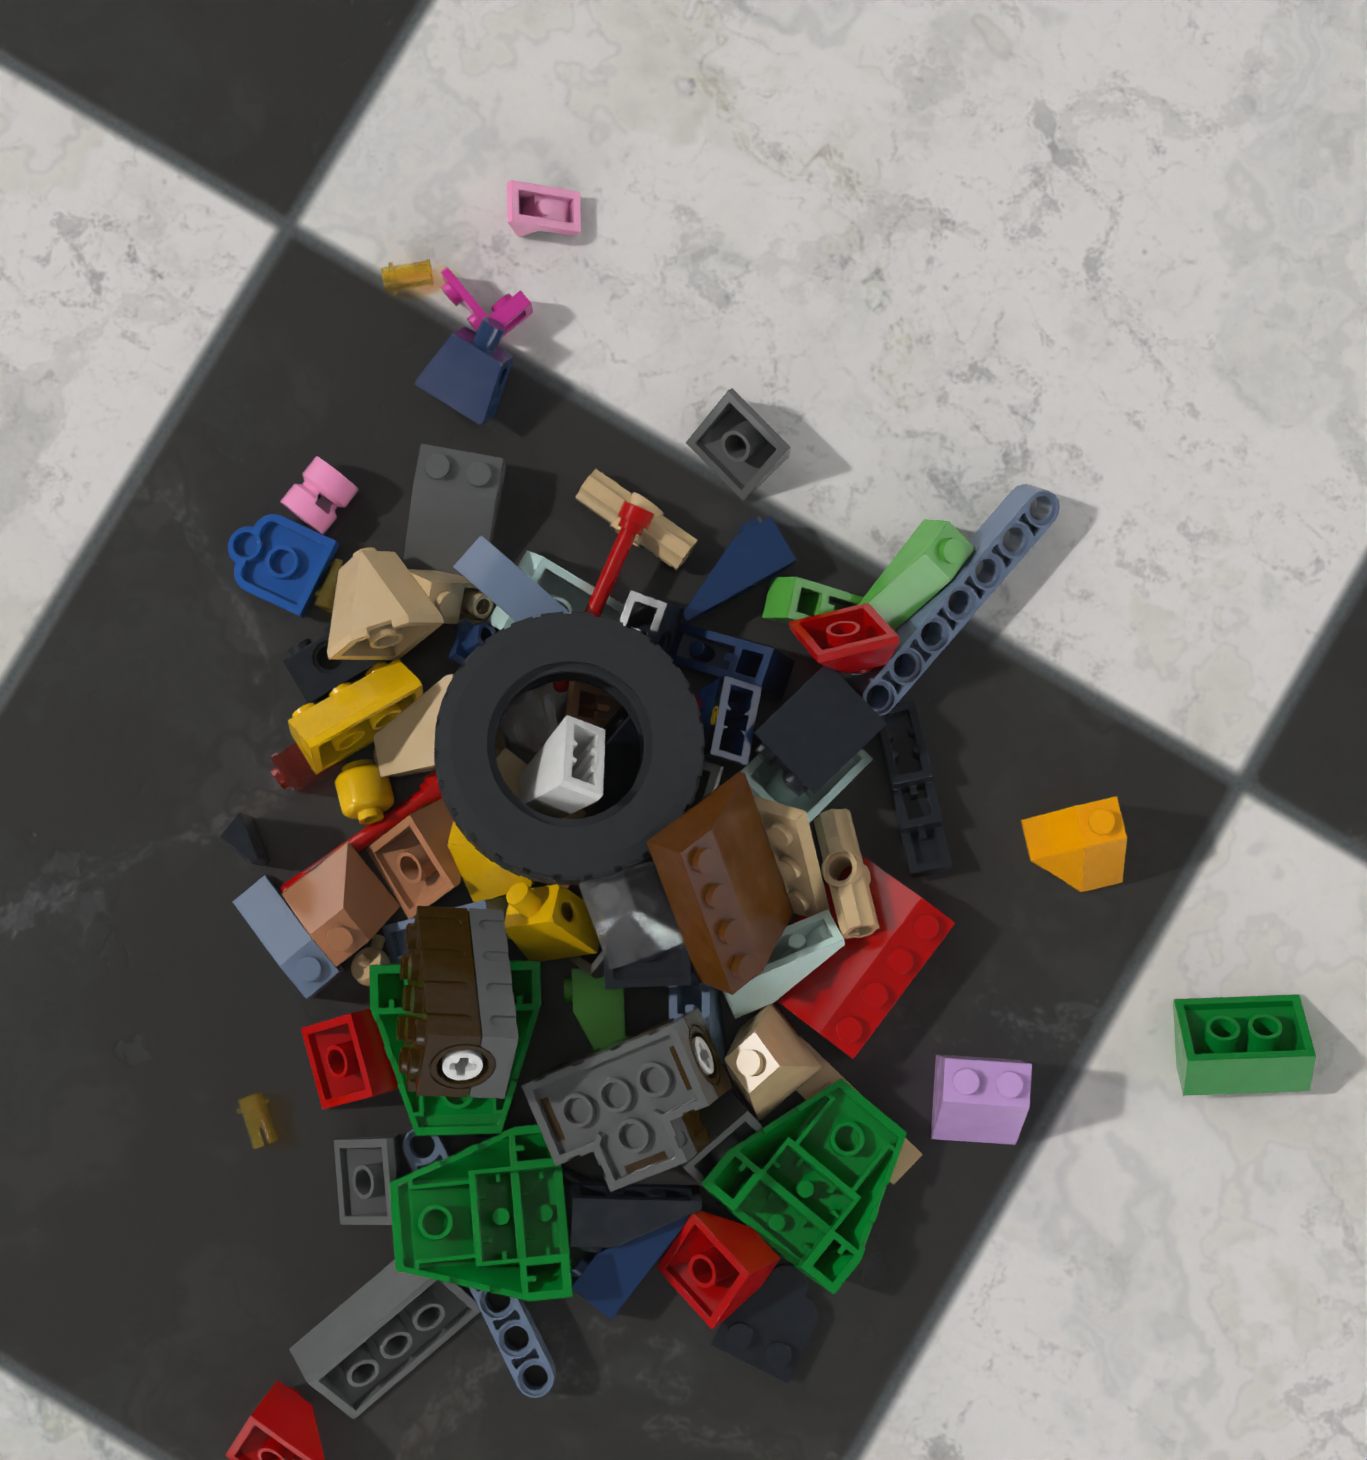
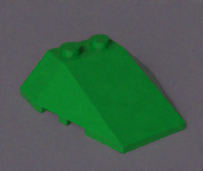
[369,960,541,1136]
[701,1078,907,1295]
[389,1124,573,1301]

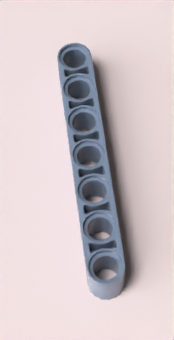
[847,484,1060,716]
[403,1129,556,1398]

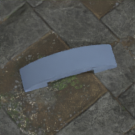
[453,536,571,622]

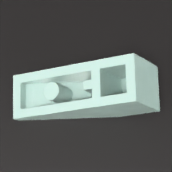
[722,909,845,1019]

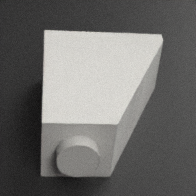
[518,715,605,819]

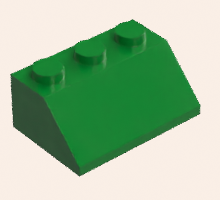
[1173,994,1316,1096]

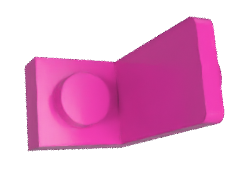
[440,267,533,338]

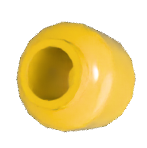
[335,759,394,825]

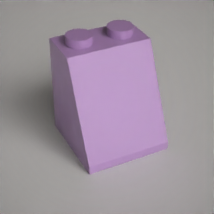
[931,1054,1032,1145]

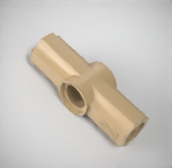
[575,469,697,570]
[813,808,879,939]

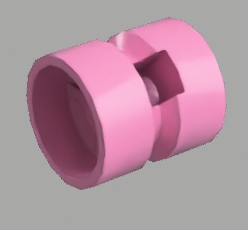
[280,456,359,535]

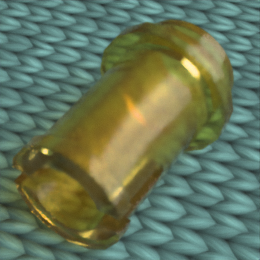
[381,259,434,295]
[314,558,343,613]
[236,1092,279,1149]

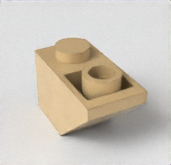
[408,569,495,625]

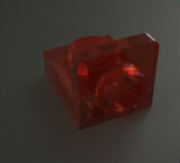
[270,742,340,793]

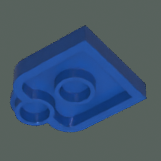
[228,514,340,619]

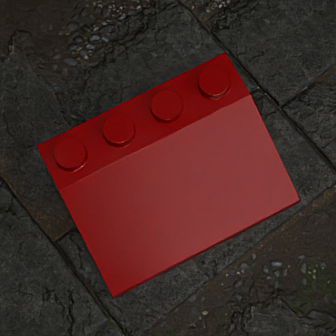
[776,855,955,1059]

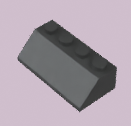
[289,1259,481,1420]

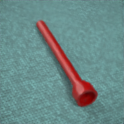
[553,501,655,693]
[281,770,442,894]

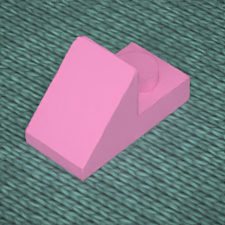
[507,180,581,237]

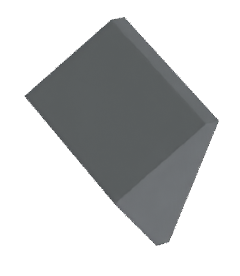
[686,388,791,501]
[334,1134,403,1225]

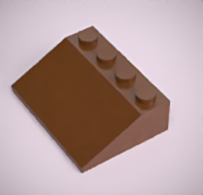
[647,771,794,995]

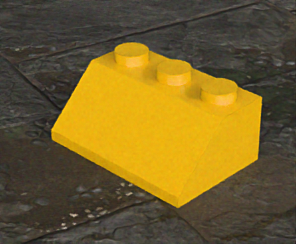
[288,659,423,774]

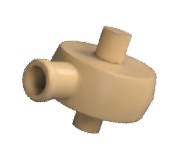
[351,934,390,986]

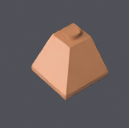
[366,799,461,919]
[282,841,400,967]

